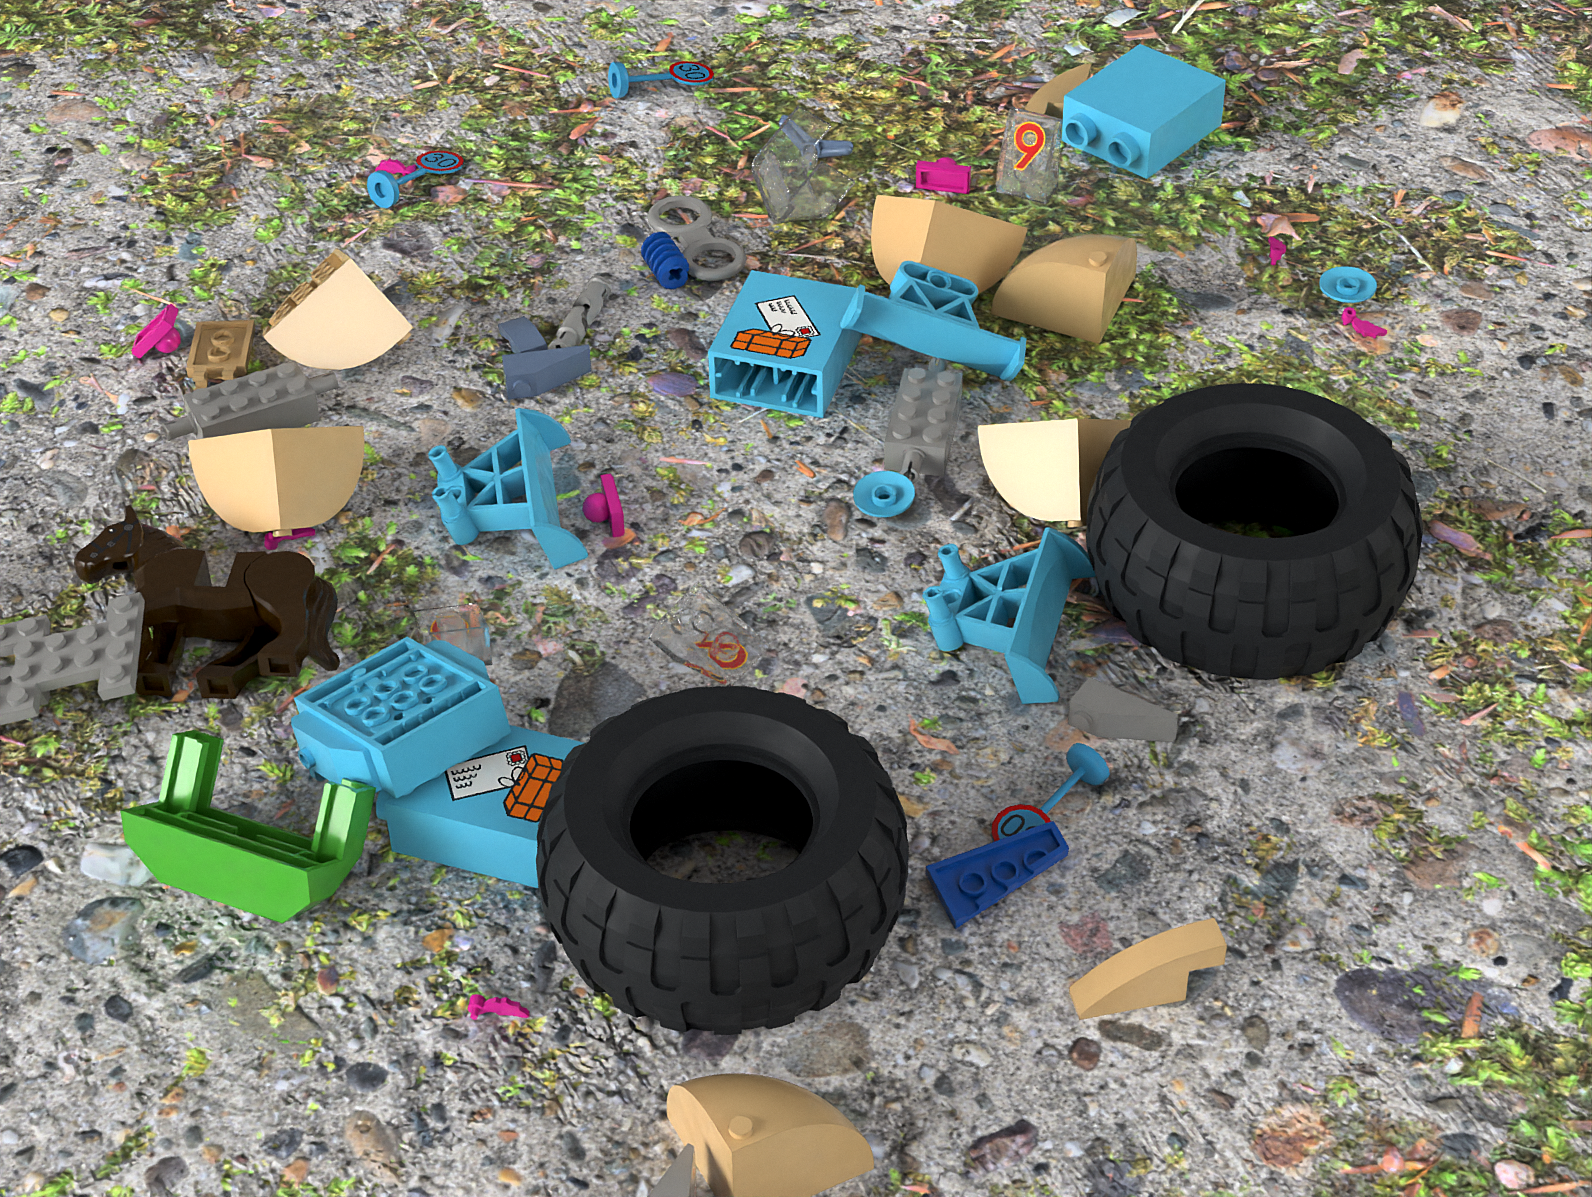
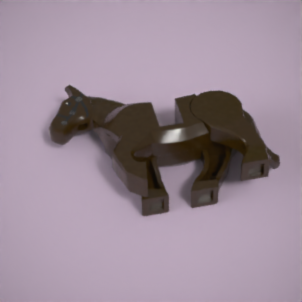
[74,505,340,699]

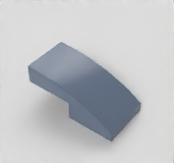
[498,316,548,354]

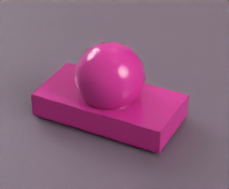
[916,157,971,194]
[131,304,181,359]
[582,474,625,538]

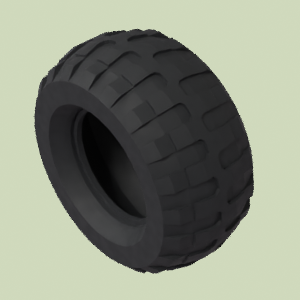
[1086,383,1423,680]
[536,686,909,1035]

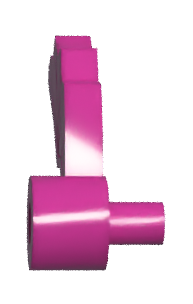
[375,158,417,176]
[1268,236,1286,265]
[1341,307,1387,338]
[264,527,315,550]
[468,994,530,1020]

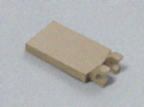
[186,320,256,390]

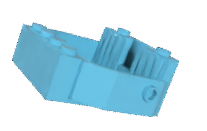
[291,637,512,799]

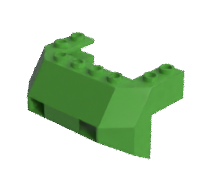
[120,730,376,923]

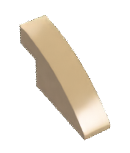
[1022,63,1091,137]
[1069,918,1227,1020]

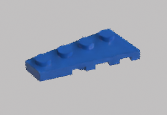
[925,821,1069,929]

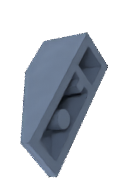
[502,345,591,400]

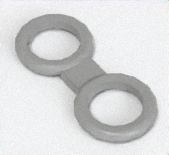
[647,195,747,281]

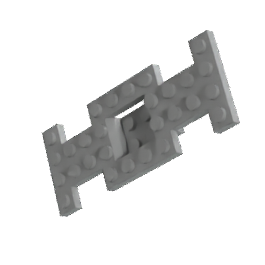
[0,592,145,725]

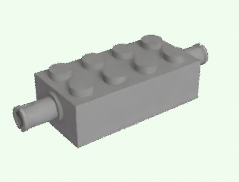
[884,357,963,484]
[162,361,339,441]

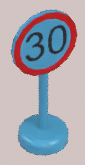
[608,61,714,98]
[367,151,464,208]
[991,743,1110,842]

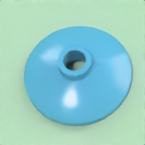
[1319,266,1377,303]
[853,471,915,517]

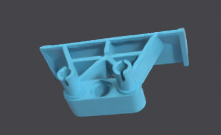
[840,261,1027,382]
[428,408,588,570]
[922,527,1096,704]

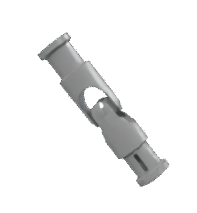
[548,275,612,350]

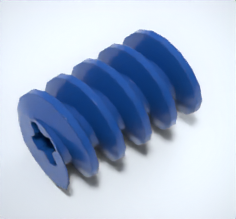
[641,232,689,289]

